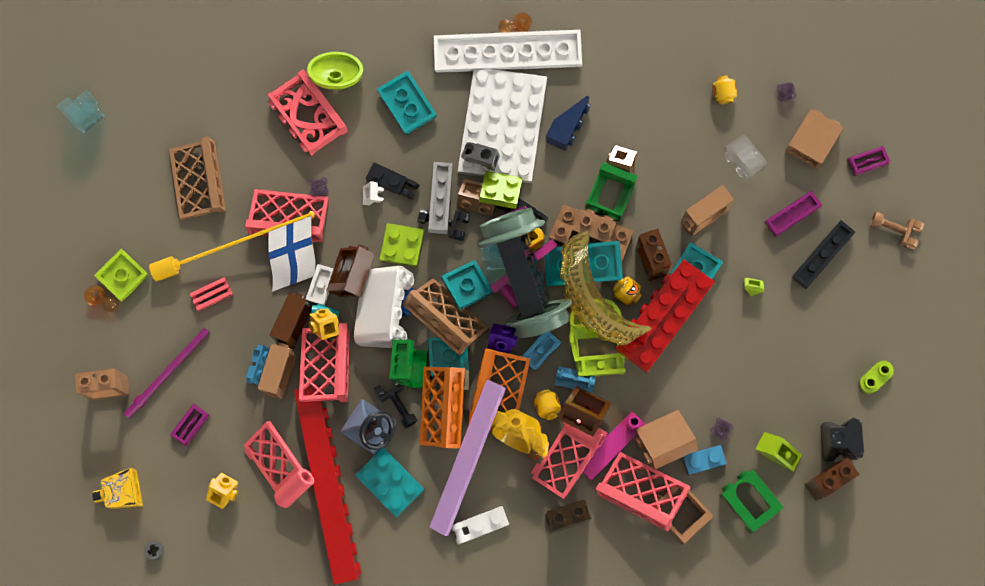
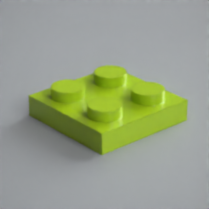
[479,171,522,209]
[380,223,425,267]
[94,248,149,302]

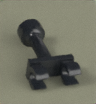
[417,208,470,241]
[374,380,418,429]

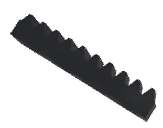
[791,220,856,289]

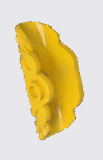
[491,409,549,459]

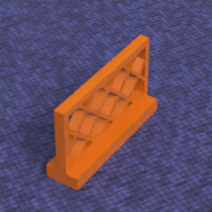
[467,348,530,430]
[419,367,465,448]

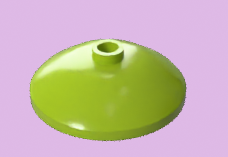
[307,52,363,90]

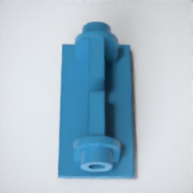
[245,345,270,385]
[554,366,596,393]

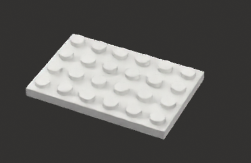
[458,69,547,183]

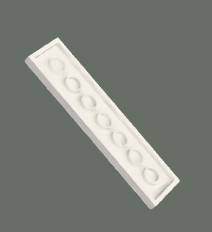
[434,30,582,73]

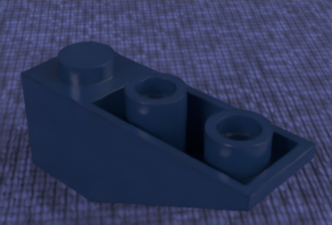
[546,96,591,151]

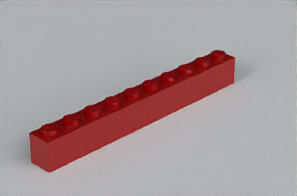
[294,384,362,585]

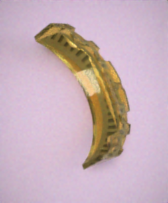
[560,230,652,345]

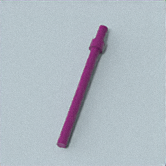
[123,328,210,418]

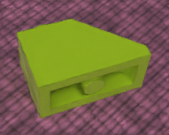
[756,432,802,472]

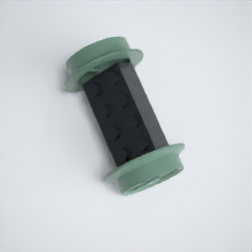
[477,208,572,338]

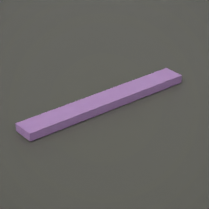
[430,380,506,536]

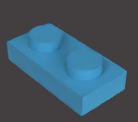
[521,332,561,371]
[682,445,727,475]

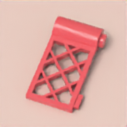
[531,420,607,500]
[243,421,314,508]

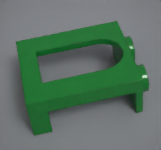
[585,162,638,222]
[389,340,429,388]
[719,469,784,533]

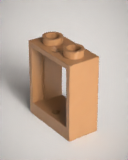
[681,185,735,236]
[257,342,297,400]
[75,368,129,400]
[651,480,714,545]

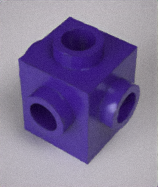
[487,323,518,354]

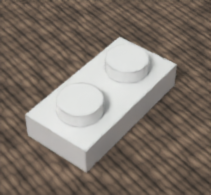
[306,264,333,306]

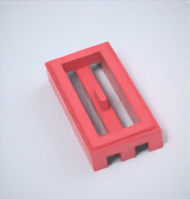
[190,277,233,312]

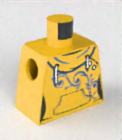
[92,468,143,509]

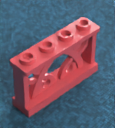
[267,69,348,156]

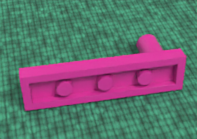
[491,239,557,308]
[580,411,646,481]

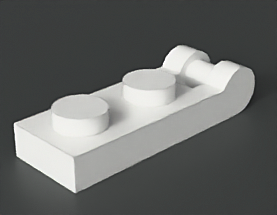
[451,506,509,545]

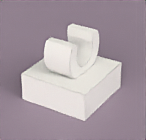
[363,182,384,206]

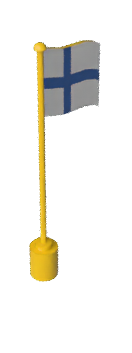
[149,211,316,292]

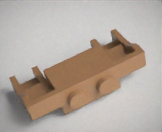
[549,204,634,261]

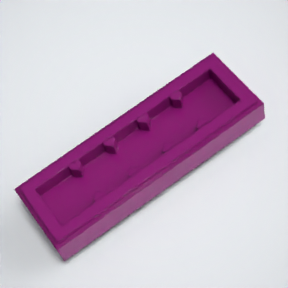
[764,191,823,238]

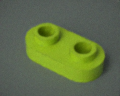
[858,361,894,394]

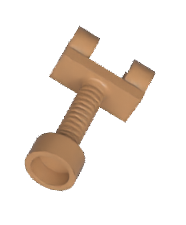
[870,211,925,249]

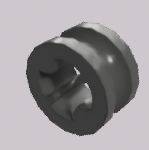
[144,541,164,560]

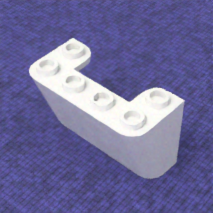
[354,266,414,348]

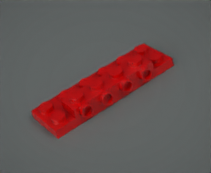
[615,259,715,373]

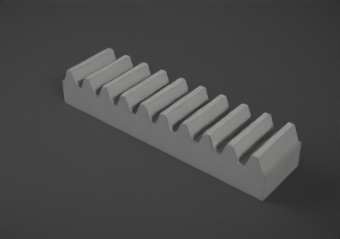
[428,162,452,234]

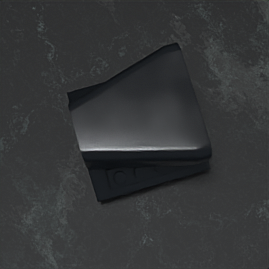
[821,417,864,462]

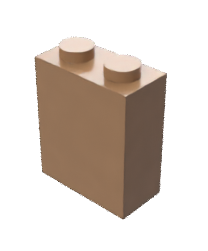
[785,109,844,170]
[635,410,698,469]

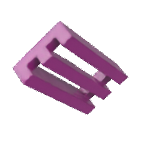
[847,146,891,177]
[170,403,210,447]

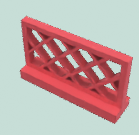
[245,189,329,243]
[299,323,350,403]
[596,452,690,531]

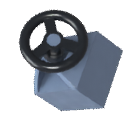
[340,399,397,455]

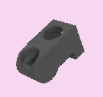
[461,142,500,171]

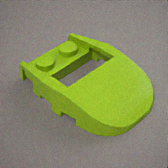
[569,298,626,377]

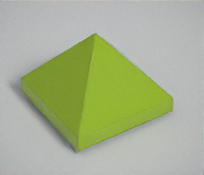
[744,278,764,296]

